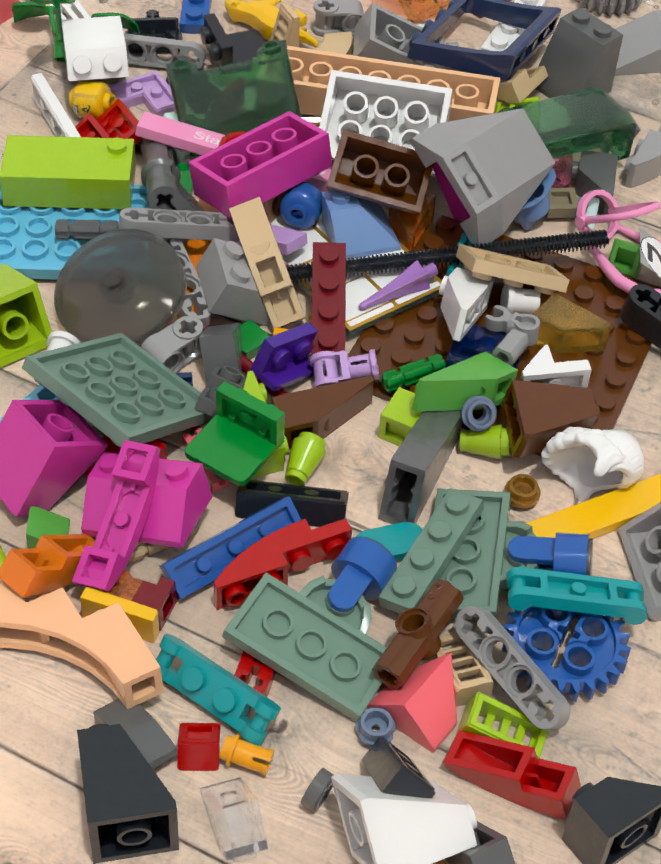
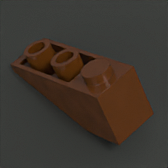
[271,375,374,450]

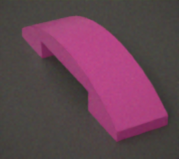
[72,440,160,592]

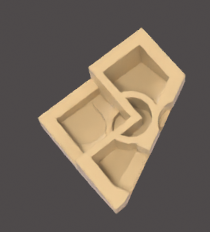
[498,66,548,103]

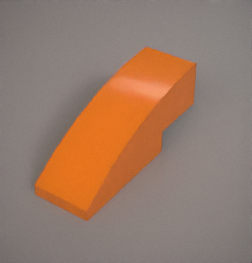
[0,534,95,598]

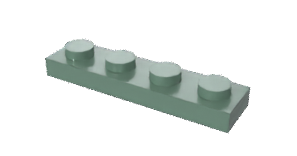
[379,488,484,614]

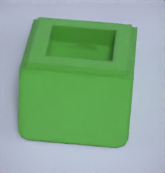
[608,238,642,278]
[26,506,70,548]

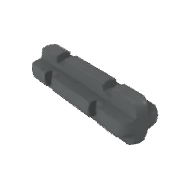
[55,219,119,240]

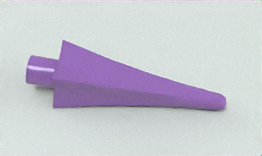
[358,260,438,310]

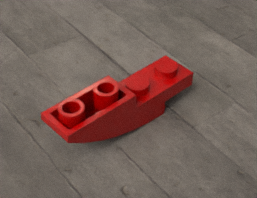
[214,519,352,610]

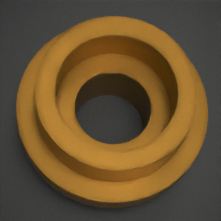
[504,474,541,509]

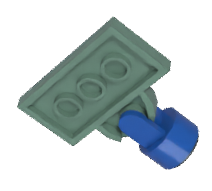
[434,488,593,620]
[222,537,397,722]

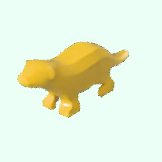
[225,0,319,48]

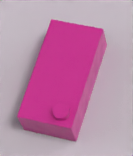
[188,111,333,219]

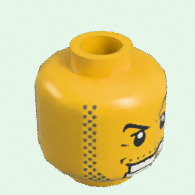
[69,80,116,119]

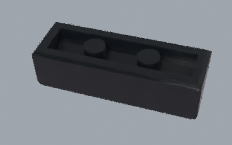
[235,480,349,527]
[362,737,436,798]

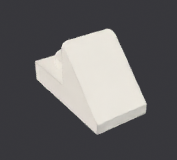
[520,344,592,388]

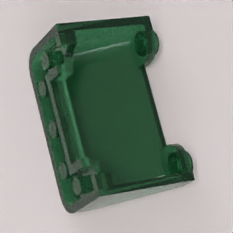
[166,40,301,156]
[498,87,636,161]

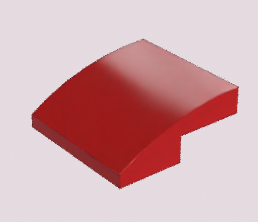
[75,98,142,144]

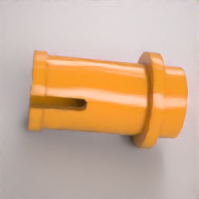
[219,734,275,776]

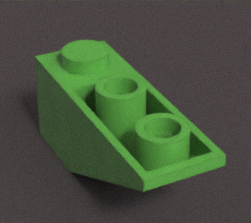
[412,351,518,412]

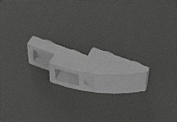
[623,127,661,188]

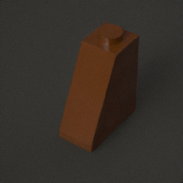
[501,380,600,458]

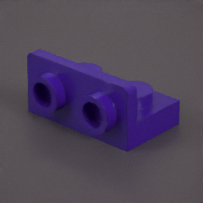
[250,322,318,391]

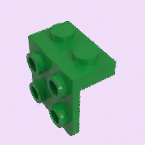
[185,381,285,486]

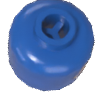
[280,182,322,229]

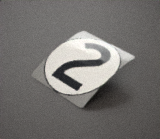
[640,228,661,278]

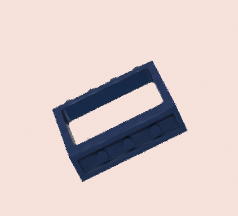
[407,0,562,82]

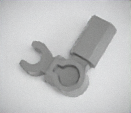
[485,305,540,366]

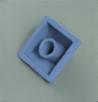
[321,190,401,260]

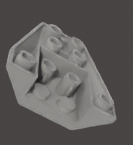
[409,108,555,246]

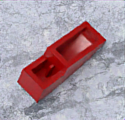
[443,730,581,820]

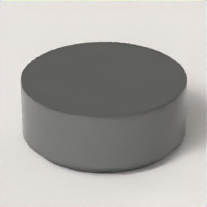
[301,767,334,812]

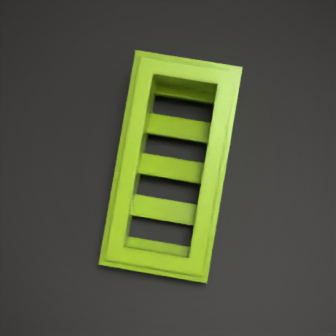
[456,691,549,758]

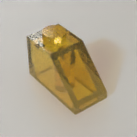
[533,293,611,354]

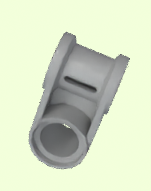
[312,0,364,36]
[141,316,204,373]

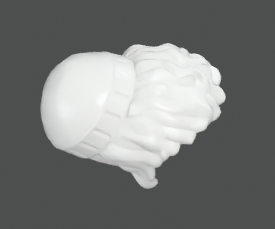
[541,427,645,504]

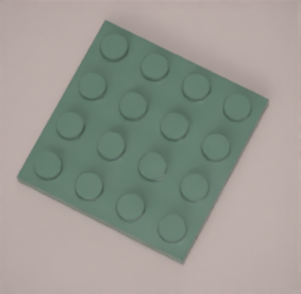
[22,333,213,447]

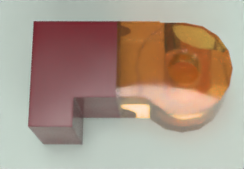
[103,570,177,631]

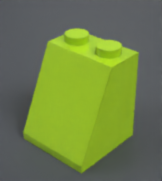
[0,264,52,368]

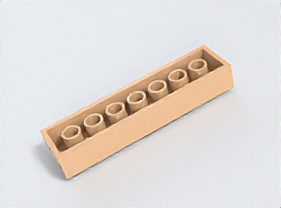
[256,43,500,121]

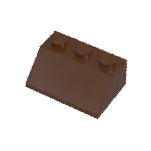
[326,129,434,215]

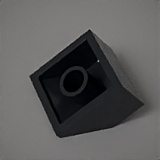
[562,777,661,864]

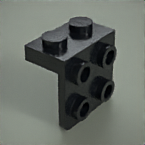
[200,13,268,74]

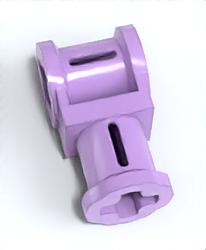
[309,349,380,388]

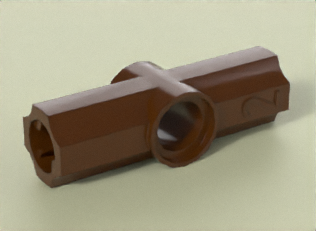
[372,579,464,690]

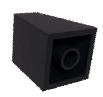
[77,724,179,864]

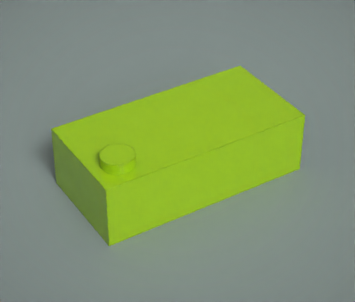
[0,135,136,209]

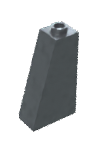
[379,410,463,524]

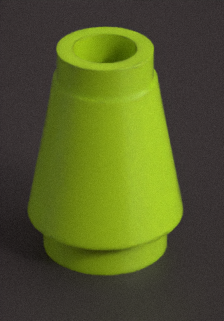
[460,424,511,460]
[284,432,326,486]

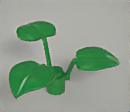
[12,0,139,63]

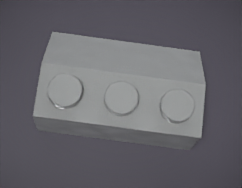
[618,502,661,622]

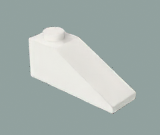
[439,267,494,342]

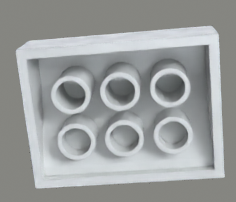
[319,70,452,177]

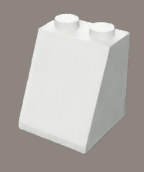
[61,16,129,81]
[331,774,477,864]

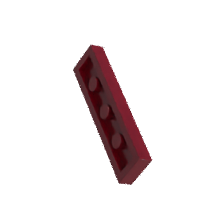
[311,242,346,362]

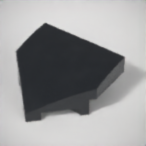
[125,9,183,53]

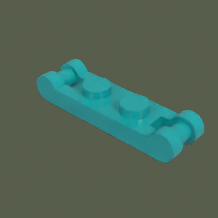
[506,567,648,625]
[155,634,281,745]

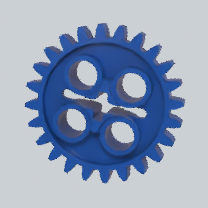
[502,606,631,702]

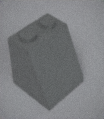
[535,7,623,114]

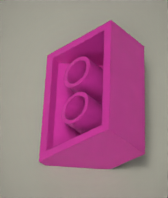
[81,452,213,548]

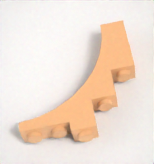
[0,579,164,709]

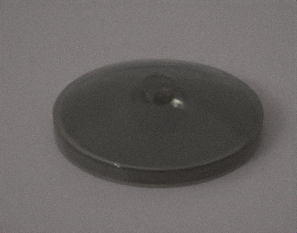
[54,229,187,347]

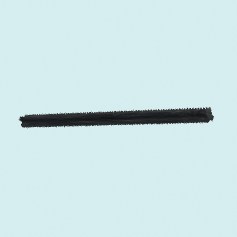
[286,229,609,284]

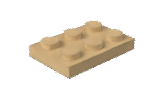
[456,244,570,295]

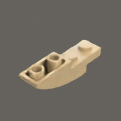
[229,196,306,328]

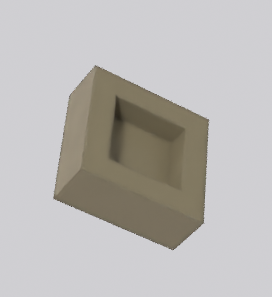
[546,187,578,218]

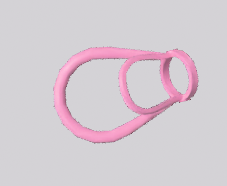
[575,190,661,294]

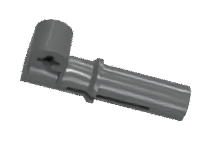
[141,138,205,211]

